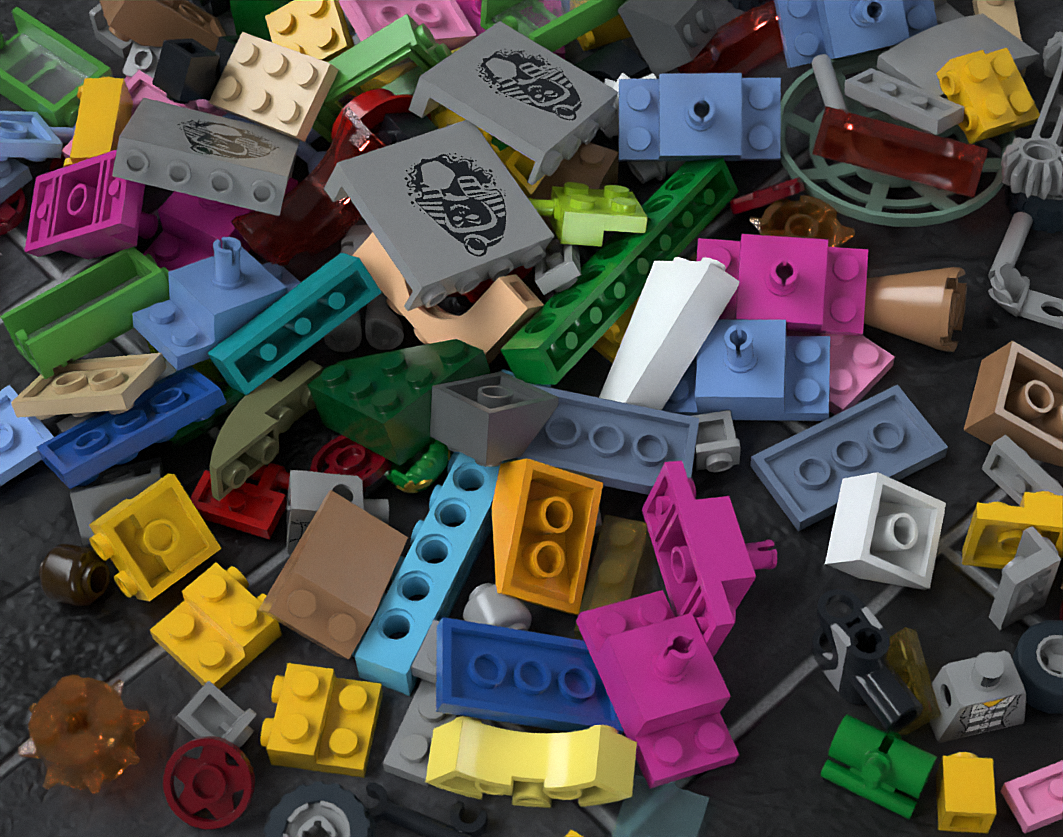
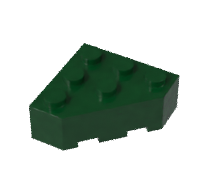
[307,339,491,465]

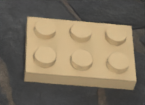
[209,32,339,142]
[11,353,167,420]

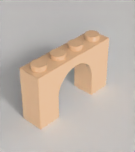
[352,232,544,365]

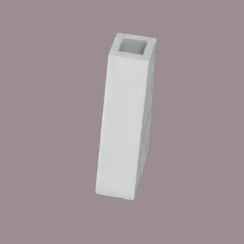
[599,257,740,410]

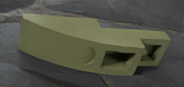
[210,360,323,501]

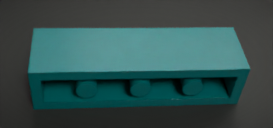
[207,253,382,395]

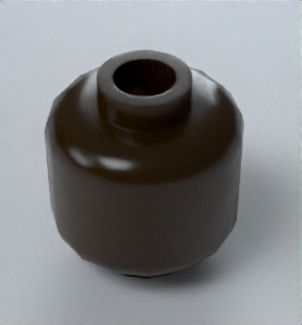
[39,544,110,606]

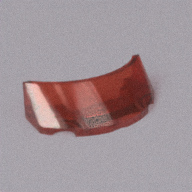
[677,0,784,76]
[231,106,387,266]
[812,106,988,198]

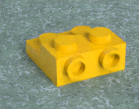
[936,48,1040,144]
[89,474,222,601]
[962,491,1063,569]
[150,562,282,690]
[261,663,383,778]

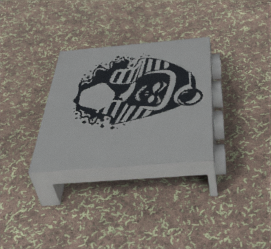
[409,21,619,185]
[112,98,300,216]
[324,120,554,311]

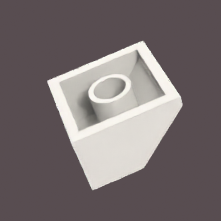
[825,472,946,590]

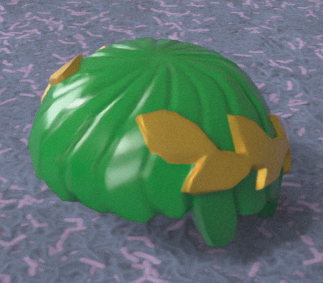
[384,439,450,493]

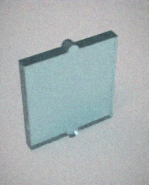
[611,774,709,837]

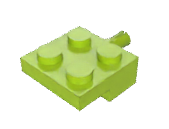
[528,182,648,247]

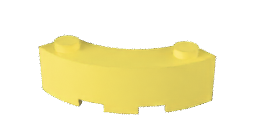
[425,716,637,808]

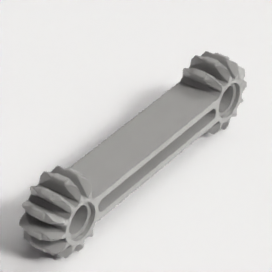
[1001,31,1063,200]

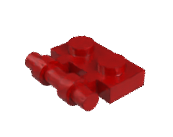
[190,463,290,540]

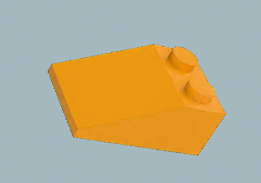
[491,458,603,615]

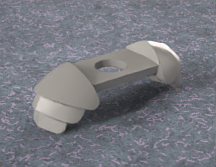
[988,262,1063,329]

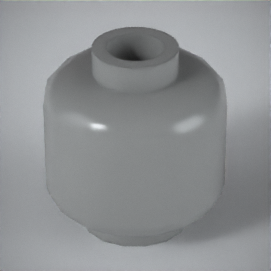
[463,583,532,631]

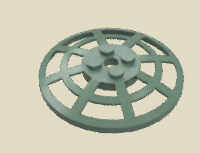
[780,50,1016,227]

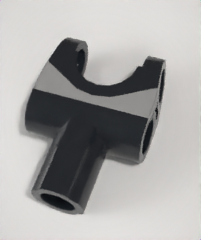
[811,589,923,733]

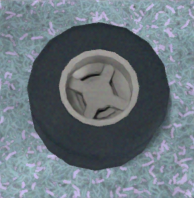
[1012,620,1063,714]

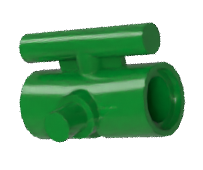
[820,714,937,820]

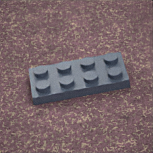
[511,383,699,495]
[750,385,948,531]

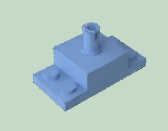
[774,0,937,68]
[619,73,781,161]
[132,237,301,371]
[662,320,830,421]

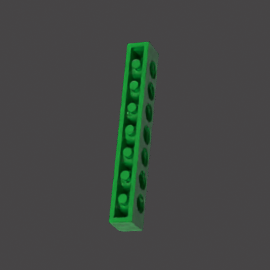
[500,158,738,384]

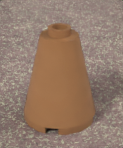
[864,267,967,352]

